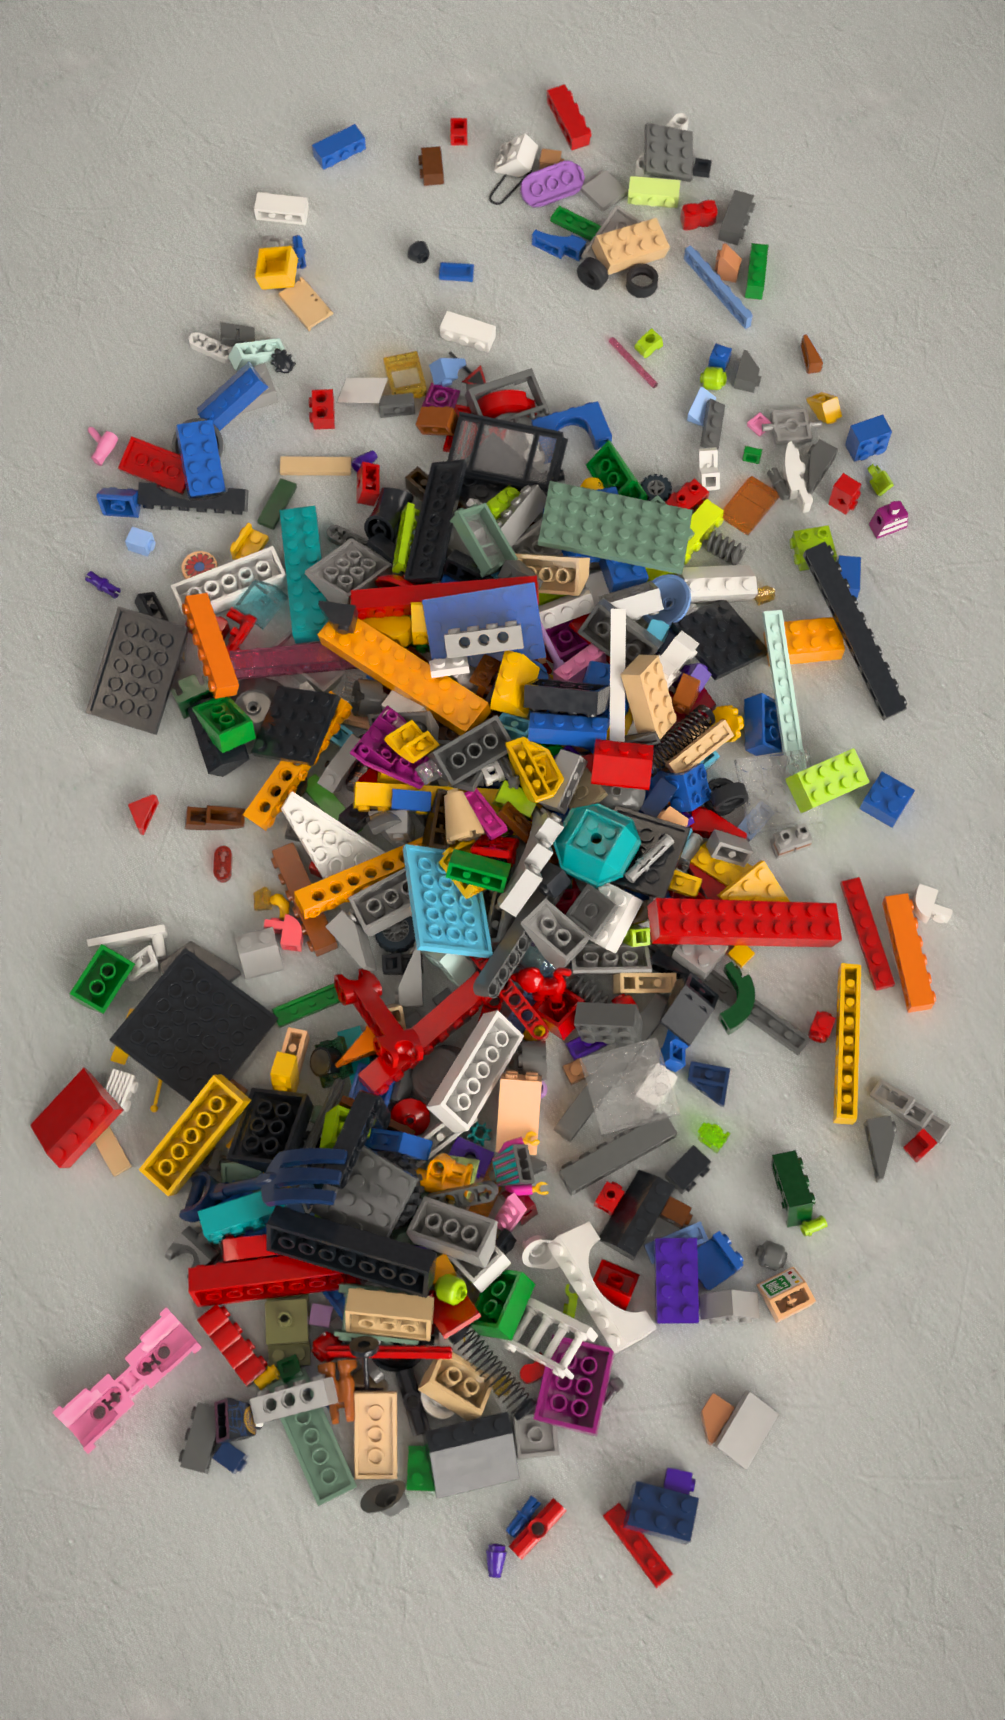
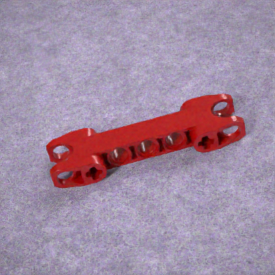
[334,968,424,1068]

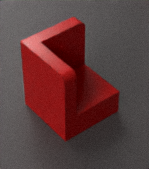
[903,1128,937,1163]

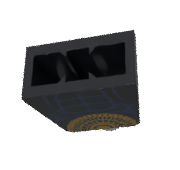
[214,1397,263,1444]

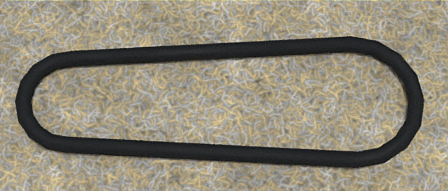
[489,168,532,205]

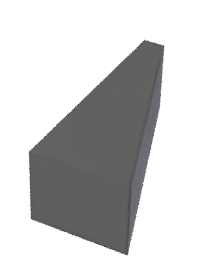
[625,731,660,745]

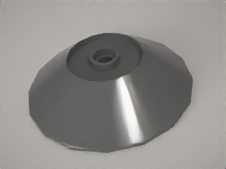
[229,677,285,754]

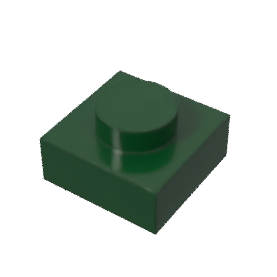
[277,1354,303,1383]

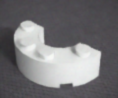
[659,631,699,689]

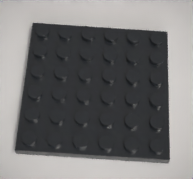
[109,948,279,1103]

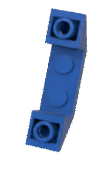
[364,1128,433,1161]

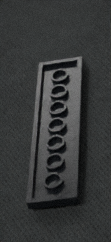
[404,459,467,583]

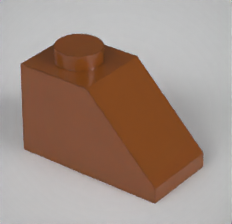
[672,673,701,715]

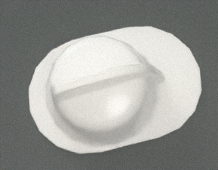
[522,1235,560,1269]

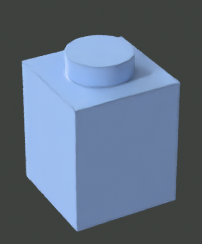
[125,527,156,557]

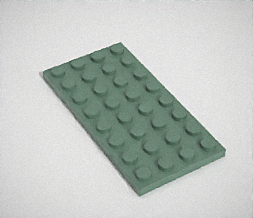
[537,481,693,575]

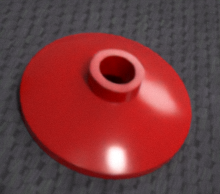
[391,1098,430,1136]

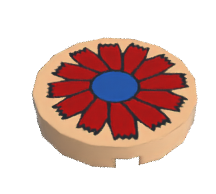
[181,551,218,579]

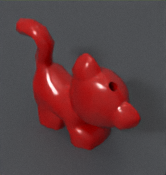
[510,967,572,1003]

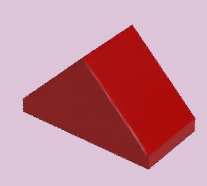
[128,794,159,835]

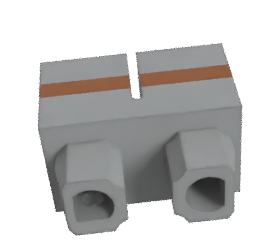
[770,823,813,859]

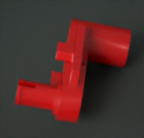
[226,607,257,673]

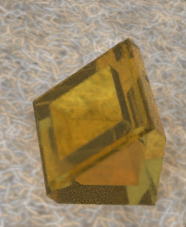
[754,585,775,606]
[253,887,272,911]

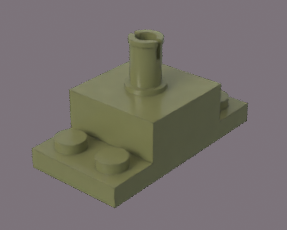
[265,1294,311,1368]

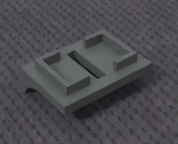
[220,322,255,346]

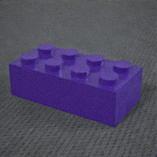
[654,1238,699,1324]

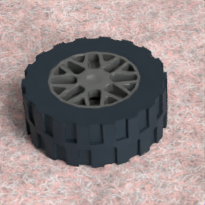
[375,916,416,954]

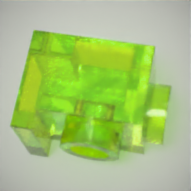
[697,1122,731,1154]

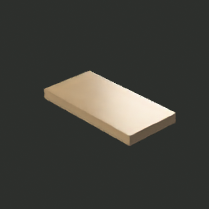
[354,1391,398,1479]

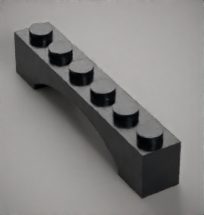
[138,482,249,515]

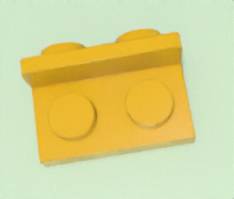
[230,523,269,560]

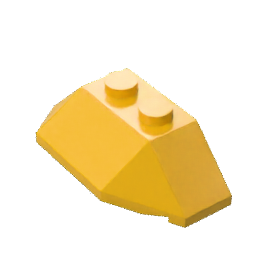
[505,737,564,803]

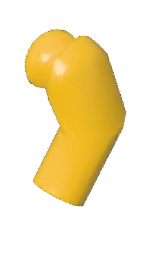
[270,893,290,920]

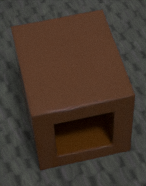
[660,1196,693,1229]

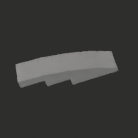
[869,1079,951,1143]

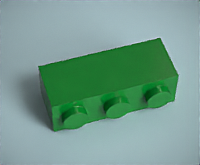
[745,243,769,300]
[446,849,511,893]

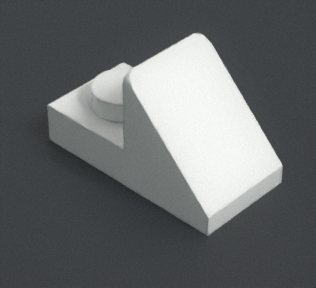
[128,945,159,981]

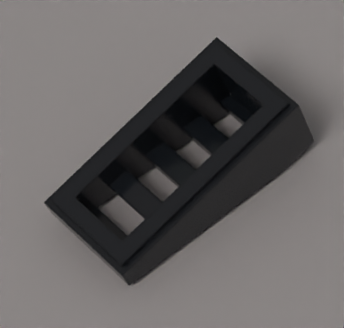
[650,949,689,979]

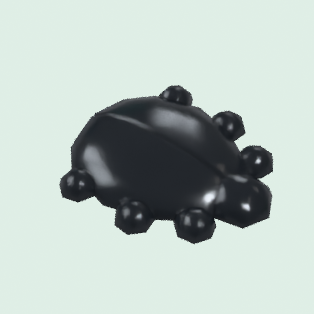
[271,348,296,374]

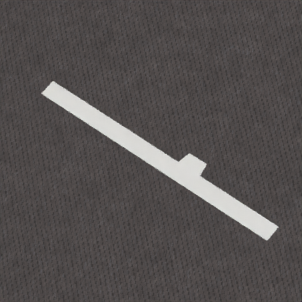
[610,609,626,795]

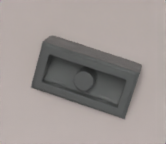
[379,393,415,418]

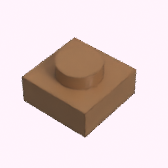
[562,1058,589,1085]

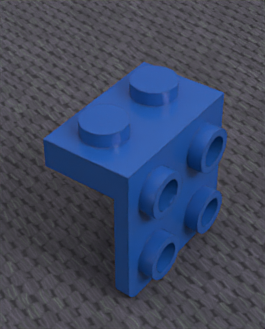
[664,763,711,812]
[697,1230,744,1291]

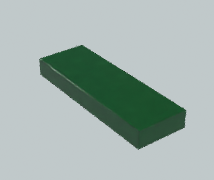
[257,478,297,530]

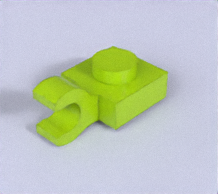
[867,464,894,496]
[563,1284,578,1318]

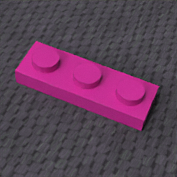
[464,788,508,840]

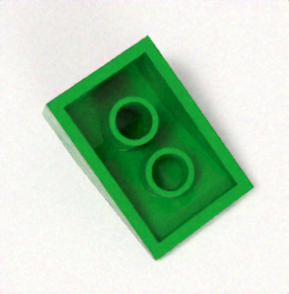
[192,697,256,753]

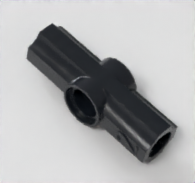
[395,1368,430,1436]

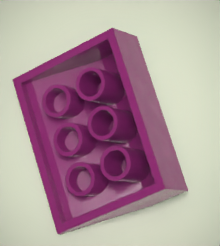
[533,1334,615,1437]

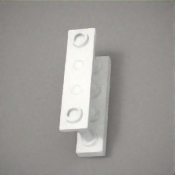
[501,1297,598,1379]

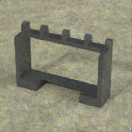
[465,368,550,436]

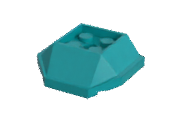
[553,803,641,888]

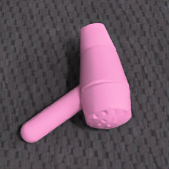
[88,427,118,466]

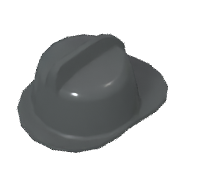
[360,1480,409,1517]

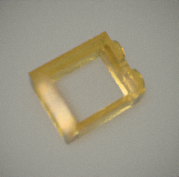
[383,351,427,398]

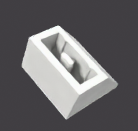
[494,133,538,177]

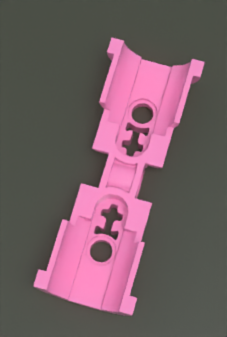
[52,1307,202,1454]

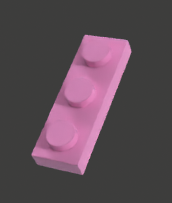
[494,1193,527,1232]

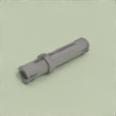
[624,834,674,883]

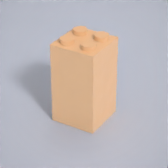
[496,1070,542,1155]

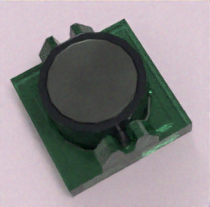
[310,1036,354,1088]

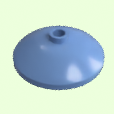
[642,574,691,627]

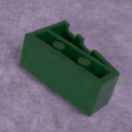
[771,1150,816,1228]

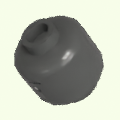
[755,1240,788,1271]

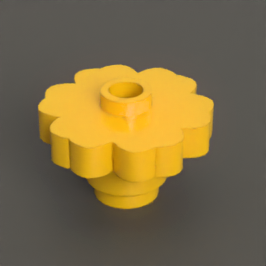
[709,705,744,743]

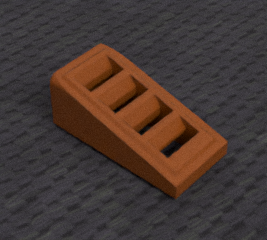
[800,334,823,374]

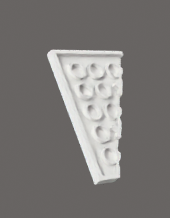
[281,791,386,913]

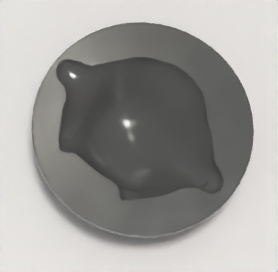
[411,1045,462,1111]

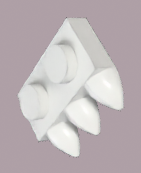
[429,656,470,678]

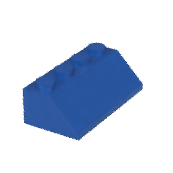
[197,362,269,431]
[528,711,608,747]

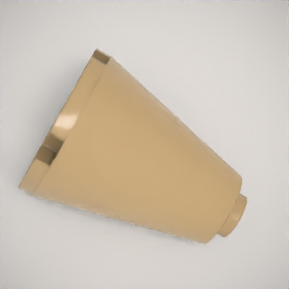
[444,788,485,845]

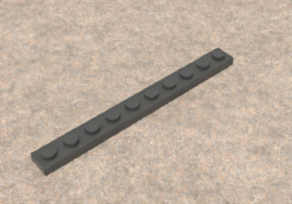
[648,934,810,1056]

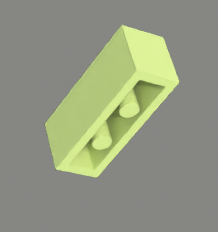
[628,176,680,208]

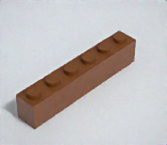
[270,842,338,957]

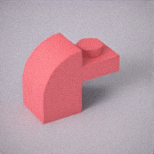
[264,914,304,952]

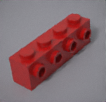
[665,478,709,514]

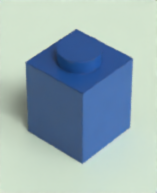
[708,343,732,372]

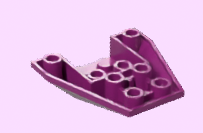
[350,705,435,789]

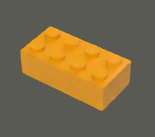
[763,617,845,666]

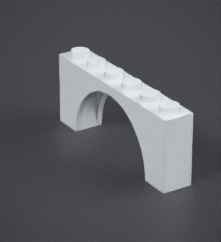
[547,1222,657,1354]

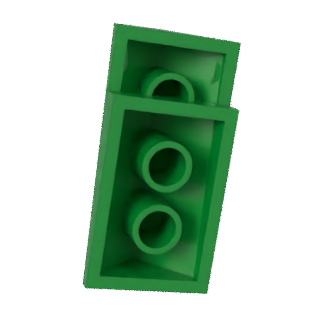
[586,440,647,501]

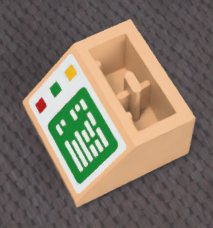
[756,1267,816,1323]

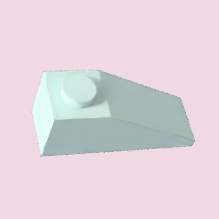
[228,338,285,371]

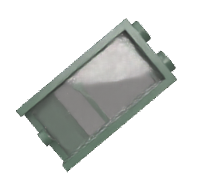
[450,503,518,577]

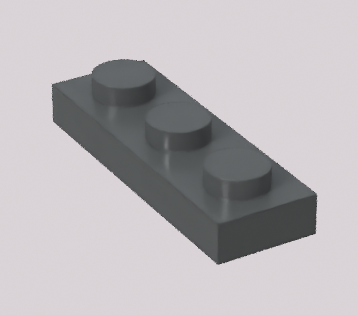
[700,398,725,451]

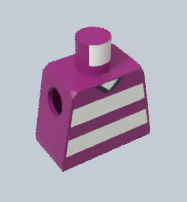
[869,500,908,539]

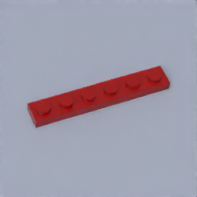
[840,877,895,991]

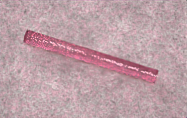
[609,337,658,388]

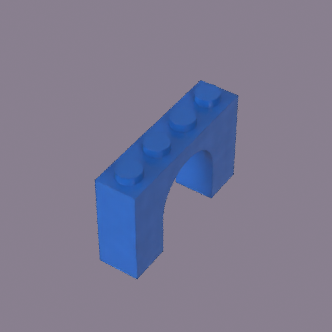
[531,401,612,464]

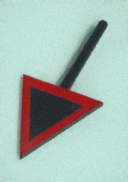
[449,352,486,384]

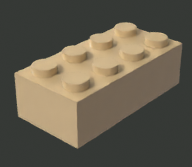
[591,218,670,275]
[620,655,677,739]

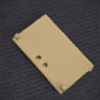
[278,277,333,331]

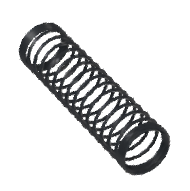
[651,705,715,778]
[448,1324,537,1421]

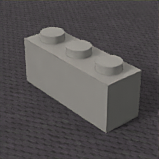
[538,749,587,815]

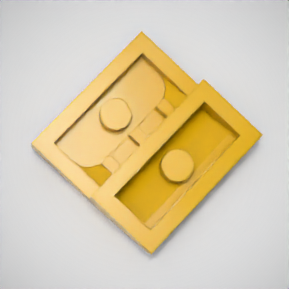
[384,720,440,763]

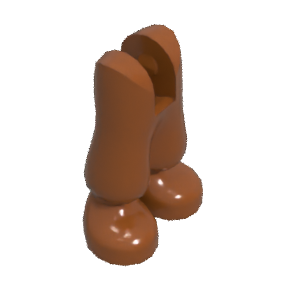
[317,1360,357,1424]

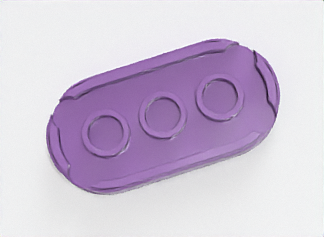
[520,160,585,208]

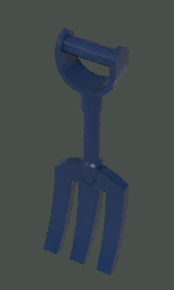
[179,1148,347,1222]

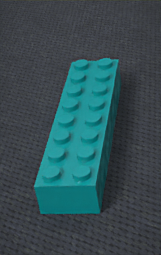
[280,505,328,644]

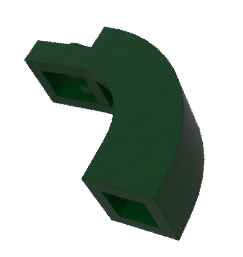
[718,961,755,1035]

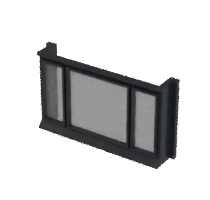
[447,412,568,497]

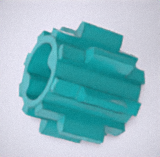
[467,1122,492,1147]

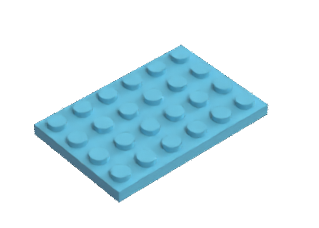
[402,844,493,958]

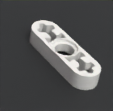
[189,332,233,364]

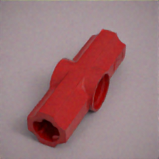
[508,1498,567,1560]

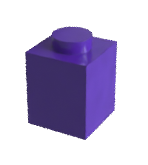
[663,1468,696,1495]

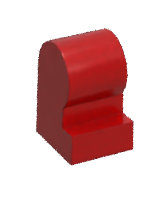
[520,1352,545,1384]

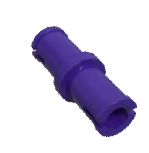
[85,571,121,599]

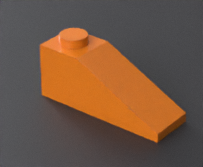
[335,1025,376,1068]

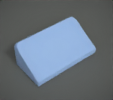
[687,387,716,426]

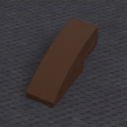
[185,805,245,830]

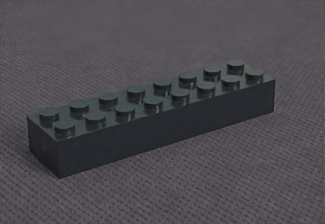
[266,1205,437,1298]

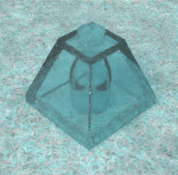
[234,579,289,630]

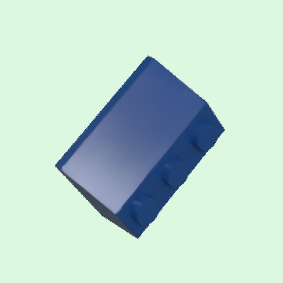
[744,693,783,757]

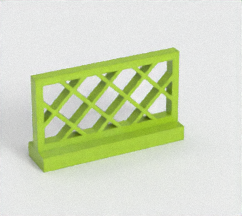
[392,502,420,574]

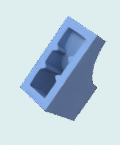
[429,358,467,387]

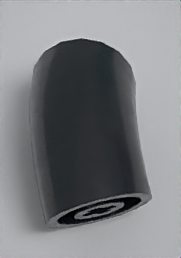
[364,488,414,542]

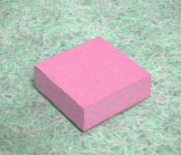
[747,412,772,437]

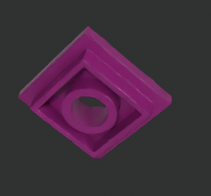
[421,383,461,409]

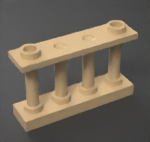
[653,719,734,773]

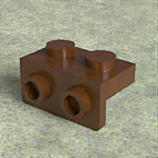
[469,654,501,699]

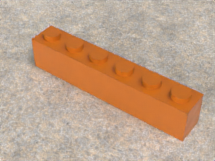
[182,593,239,699]
[882,893,936,1013]

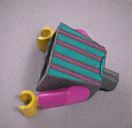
[489,1131,549,1196]

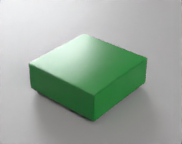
[742,446,763,464]

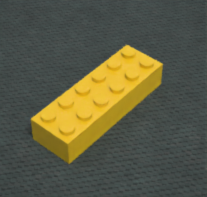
[139,1074,251,1196]

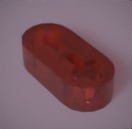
[213,846,233,883]

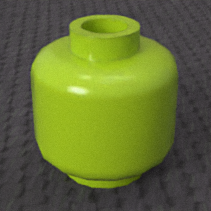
[700,367,727,390]
[435,1274,467,1305]

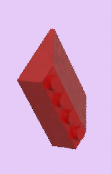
[30,1067,124,1168]

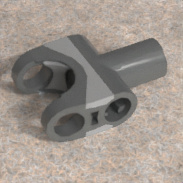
[165,1226,220,1278]

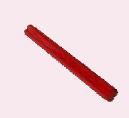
[327,1345,453,1359]

